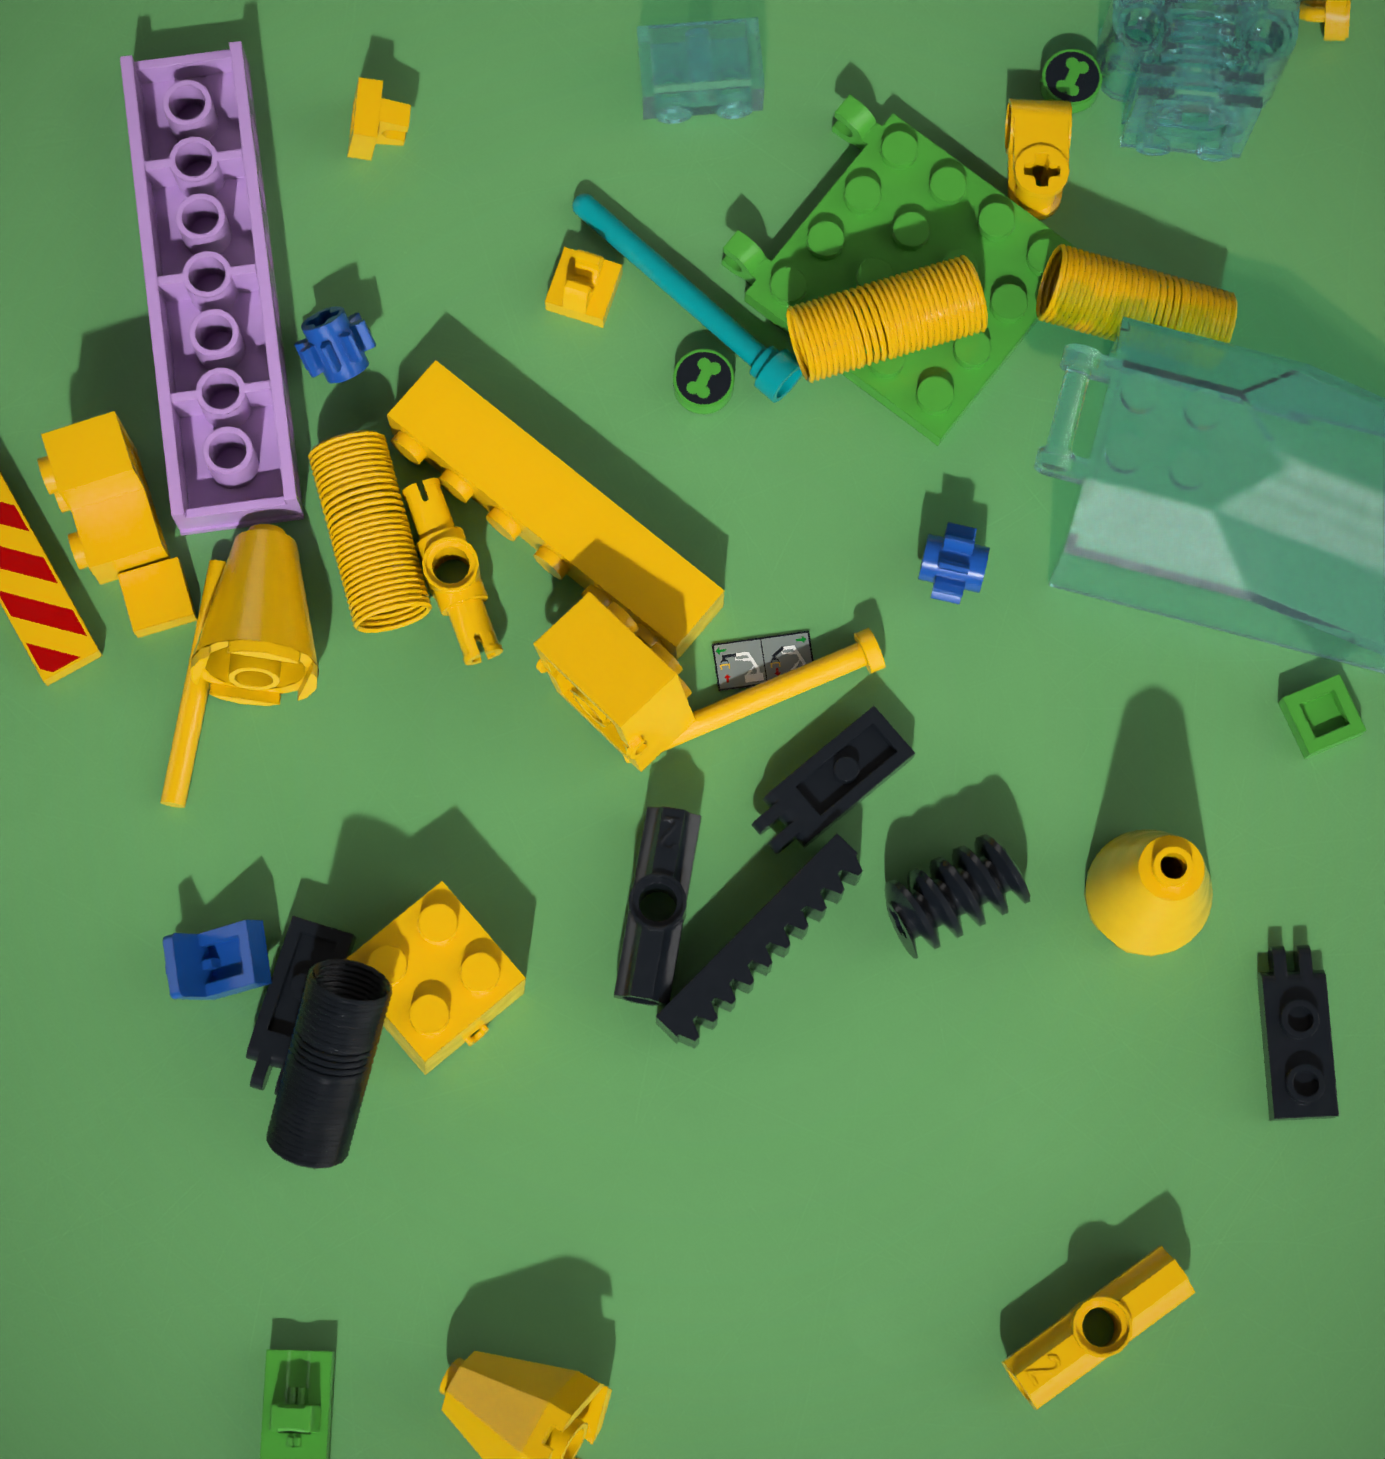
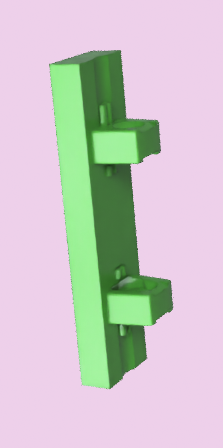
[260,1349,335,1459]

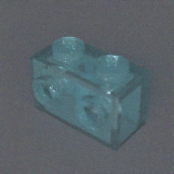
[637,17,765,124]

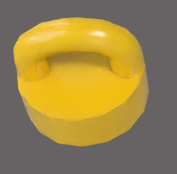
[1295,0,1351,41]

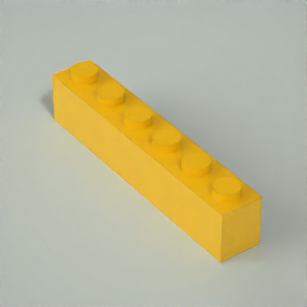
[387,360,725,660]

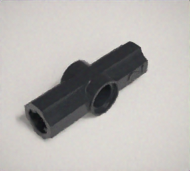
[614,806,702,1007]

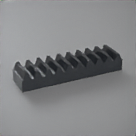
[656,834,863,1048]

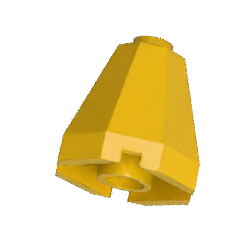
[439,1351,612,1459]

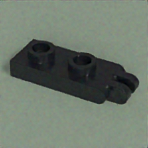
[752,706,915,854]
[246,916,356,1095]
[1258,945,1339,1121]

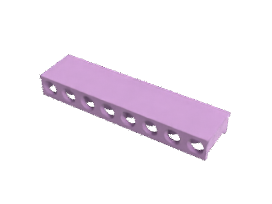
[120,41,304,536]

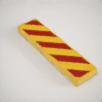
[0,471,103,686]

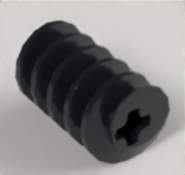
[884,834,1030,959]

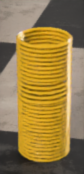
[1036,244,1238,369]
[786,255,988,383]
[308,430,432,633]

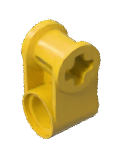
[1005,99,1072,220]

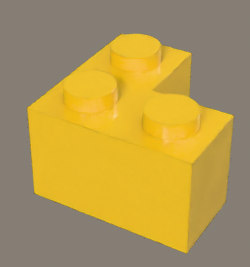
[37,411,171,585]

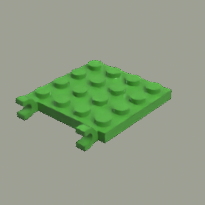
[722,94,1078,446]

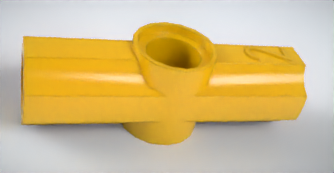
[1001,1246,1196,1410]

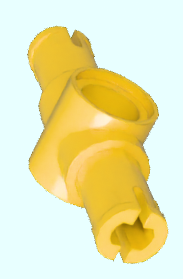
[401,478,503,665]

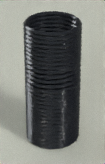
[266,959,392,1169]

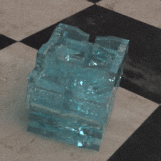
[1096,0,1300,162]

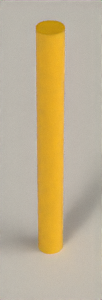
[160,560,226,808]

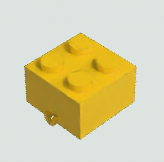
[533,592,696,772]
[346,881,526,1075]

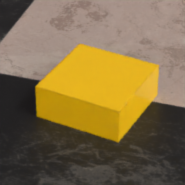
[117,556,197,638]

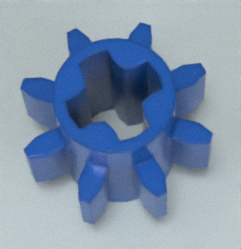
[294,306,376,383]
[918,522,990,604]

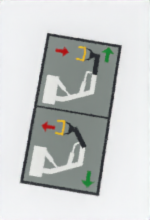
[712,631,814,691]

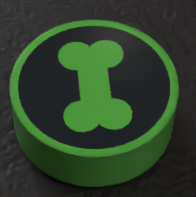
[1040,49,1102,113]
[673,349,735,414]

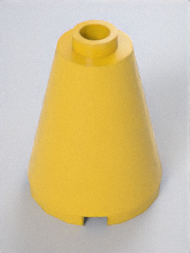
[190,524,319,706]
[1084,829,1213,957]

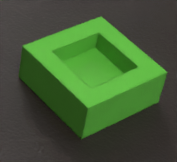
[1278,674,1367,759]

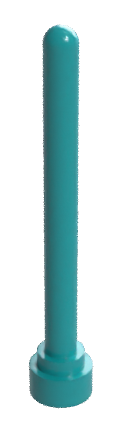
[572,193,803,403]

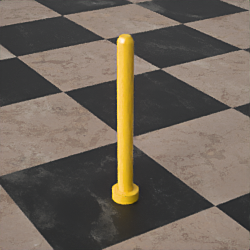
[622,627,886,763]

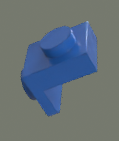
[163,920,272,1000]

